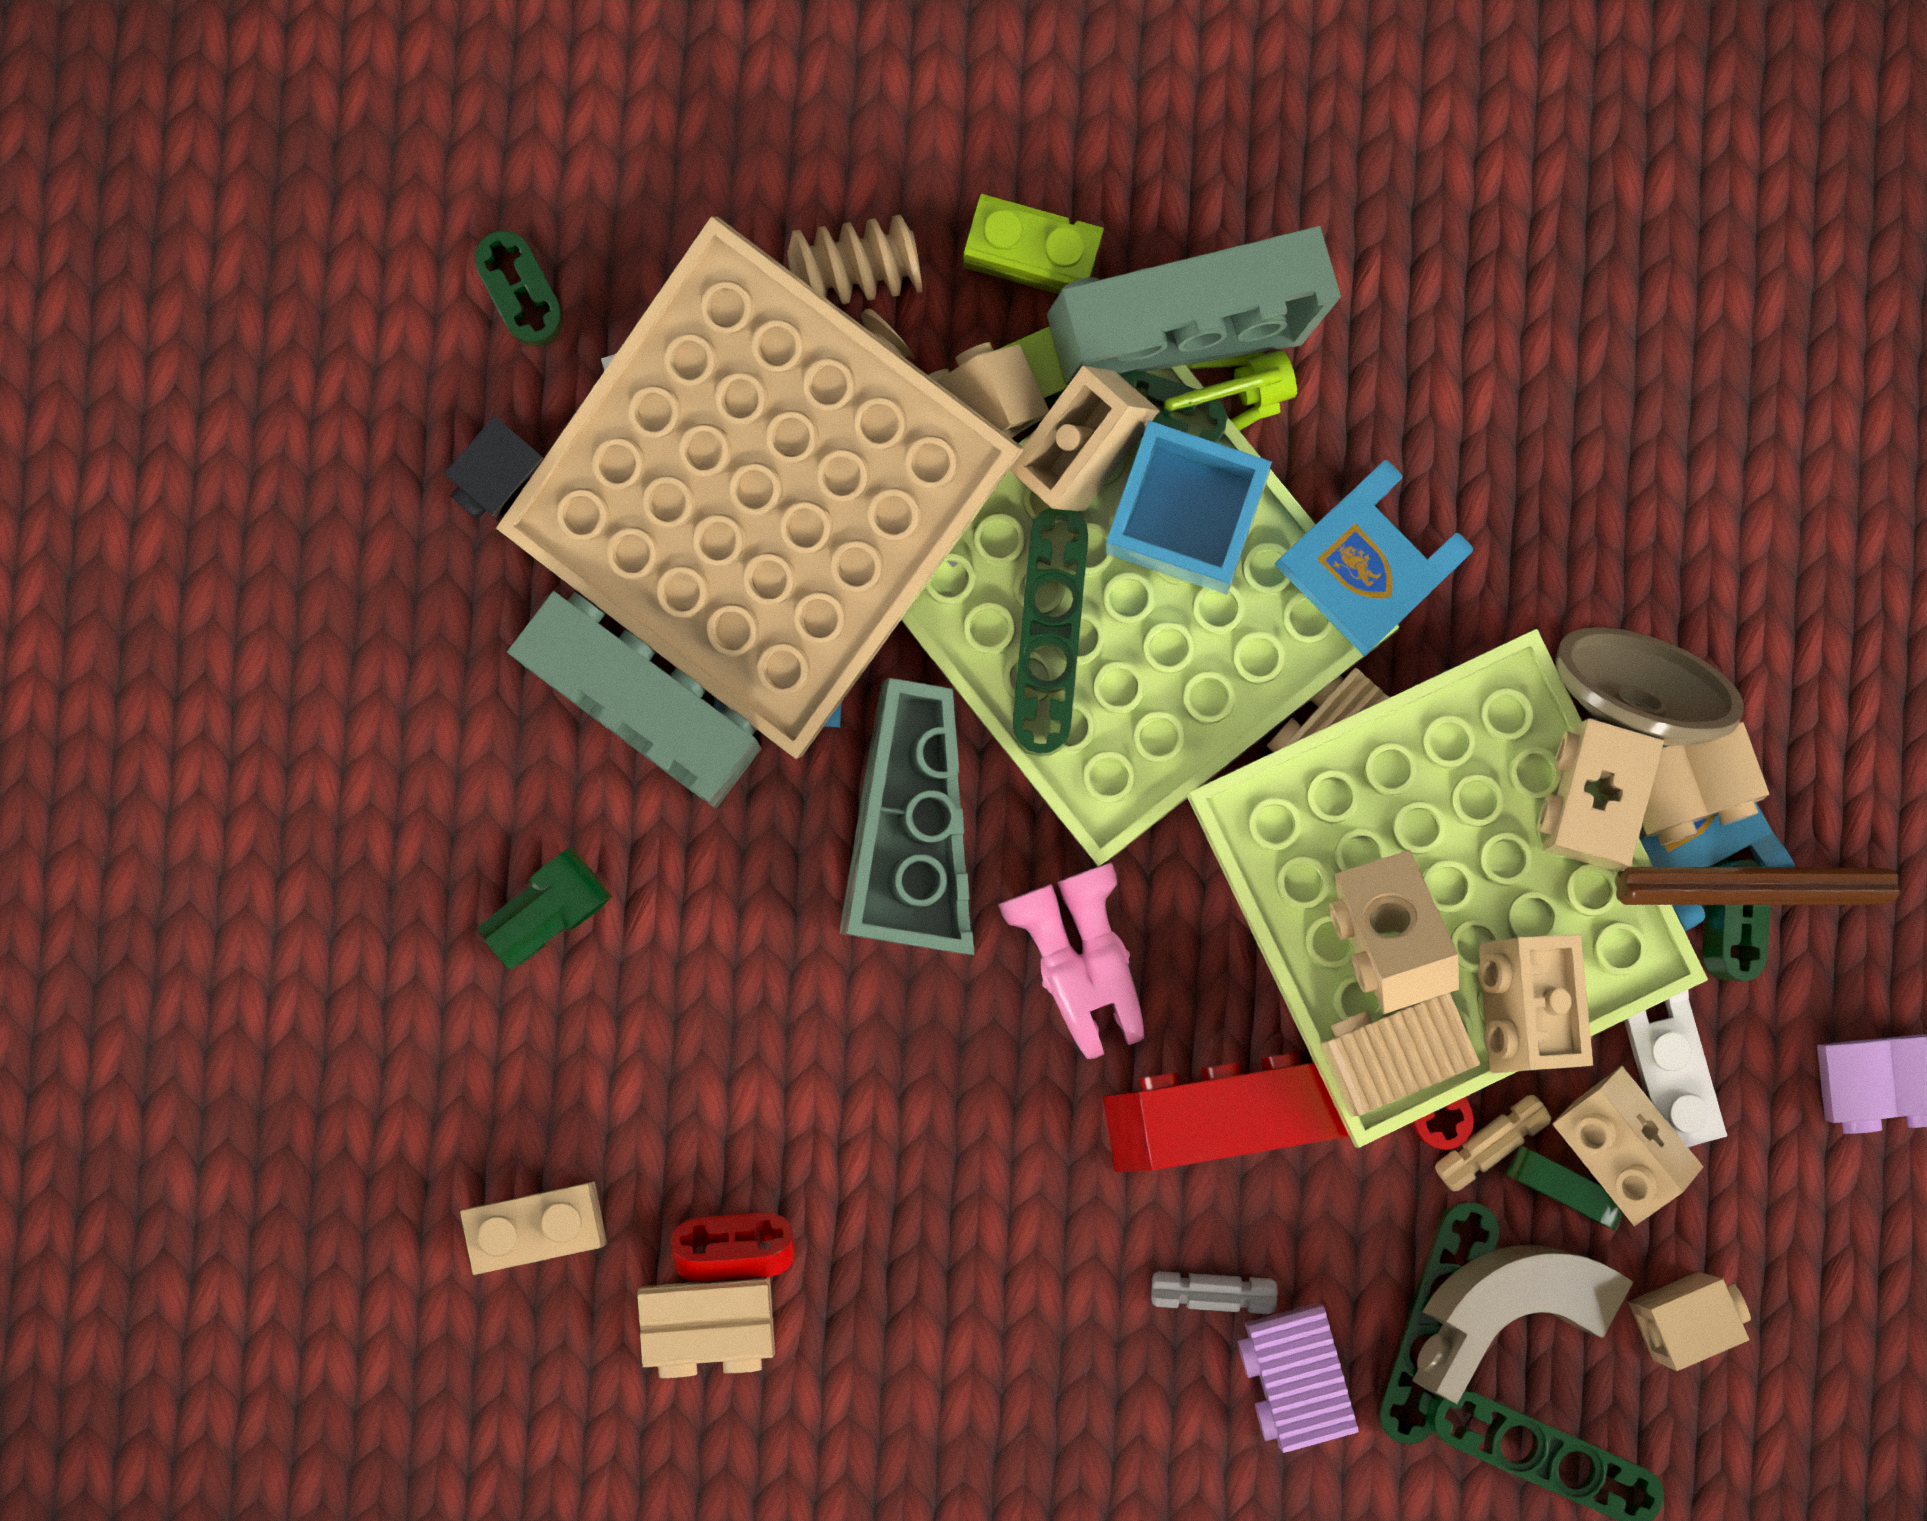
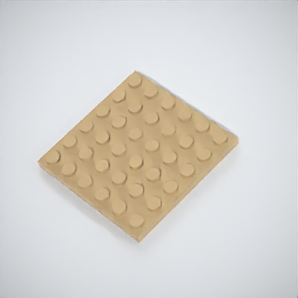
[496,216,1025,759]

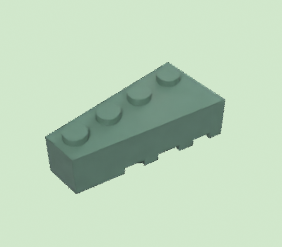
[1047,226,1341,385]
[507,591,762,809]
[839,678,974,955]

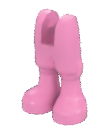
[998,862,1145,1059]

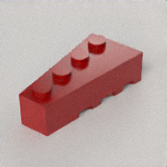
[1102,1052,1349,1172]

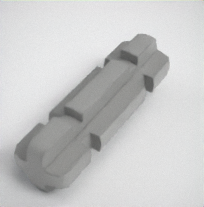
[1151,1271,1278,1314]

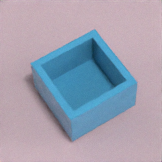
[1106,420,1272,595]

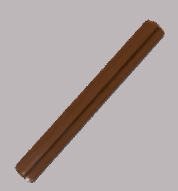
[1614,867,1900,905]

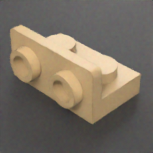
[1478,934,1593,1073]

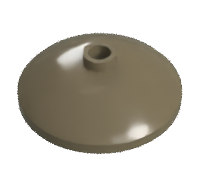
[1555,627,1744,745]

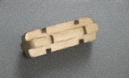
[1435,1095,1551,1191]

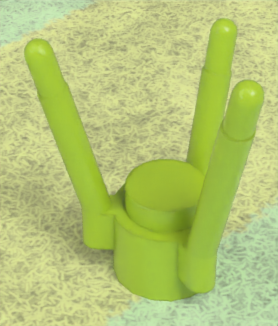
[1164,349,1297,431]

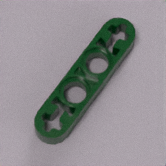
[1013,507,1088,757]
[1376,1201,1500,1445]
[1427,1389,1664,1521]

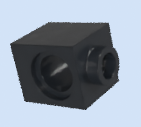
[444,416,544,523]

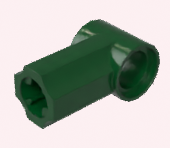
[477,847,612,971]

